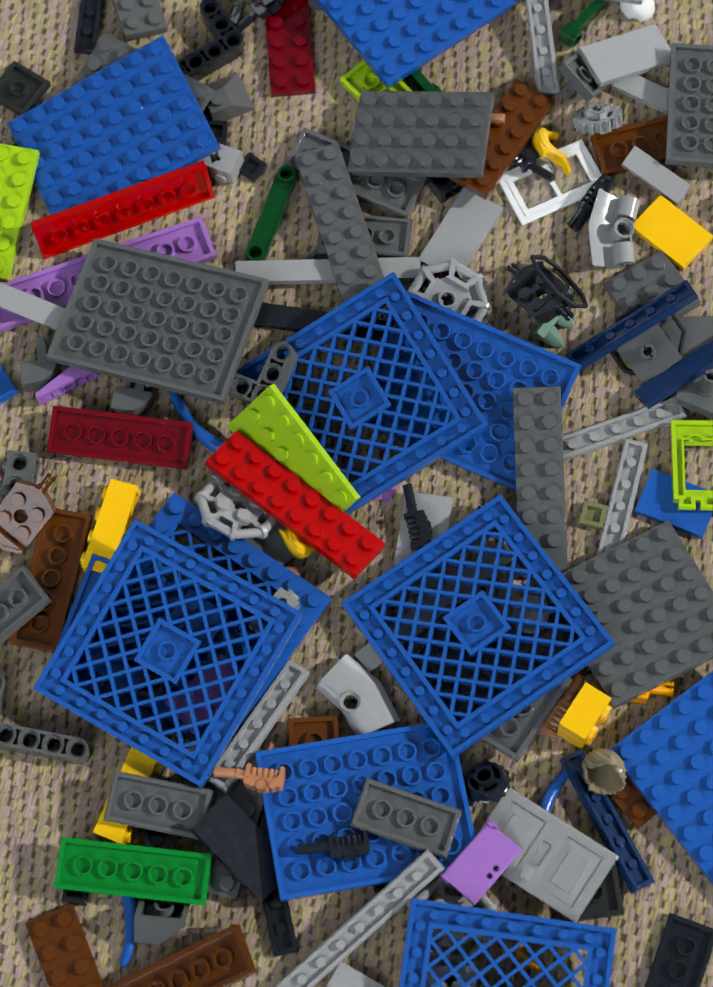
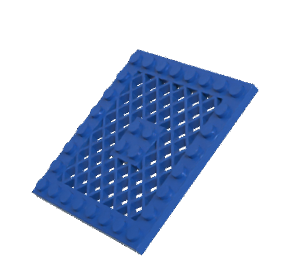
[236,272,490,515]
[58,493,332,741]
[341,494,616,759]
[33,519,304,788]
[399,898,617,987]

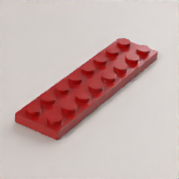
[30,160,215,259]
[205,431,386,580]

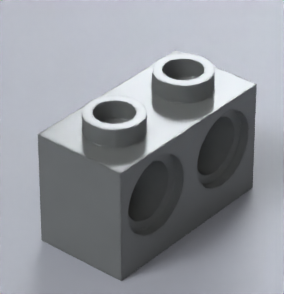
[0,450,40,499]

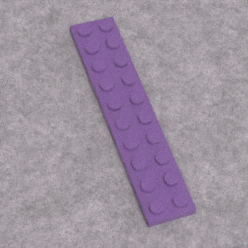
[0,216,217,333]

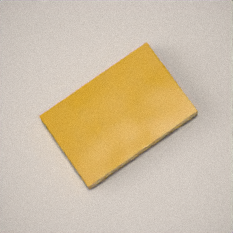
[634,195,713,271]

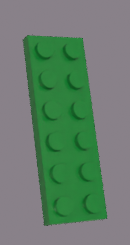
[54,837,213,906]

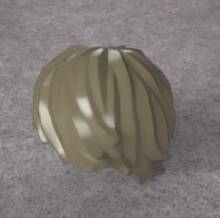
[582,748,627,796]

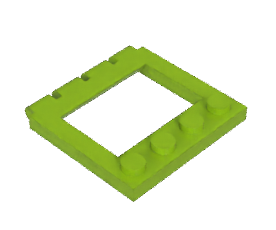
[670,420,713,511]

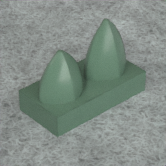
[528,308,574,347]

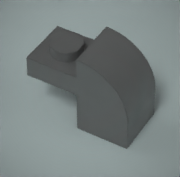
[19,337,60,393]
[110,383,155,416]

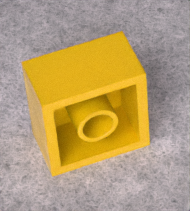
[557,682,612,749]

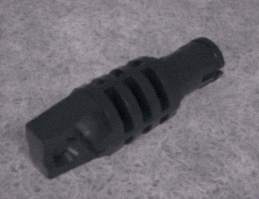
[567,174,615,232]

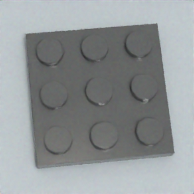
[603,250,701,328]

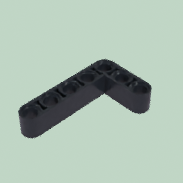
[177,0,244,81]

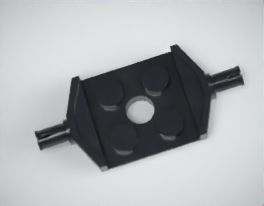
[506,260,575,323]

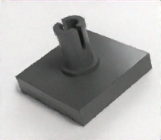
[558,52,609,102]
[617,324,683,385]
[674,370,713,419]

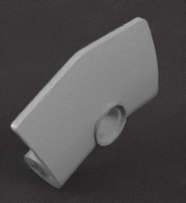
[588,188,641,268]
[316,654,400,735]

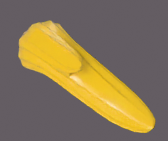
[532,128,571,177]
[279,528,315,559]

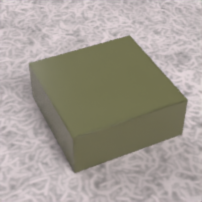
[579,500,608,530]

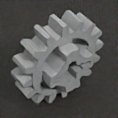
[573,102,623,135]

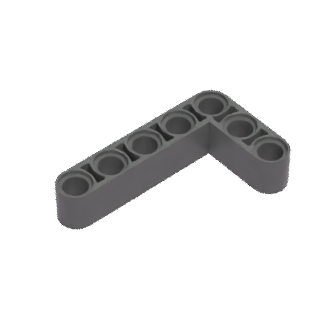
[228,342,298,404]
[0,674,91,764]

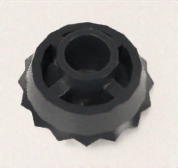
[464,762,511,805]

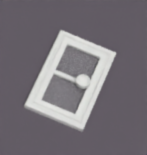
[499,139,602,226]

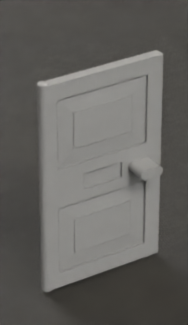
[481,788,619,923]

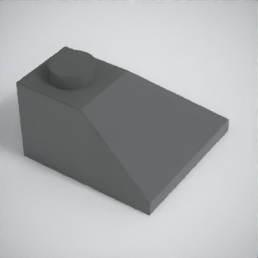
[205,72,255,121]
[134,898,191,945]

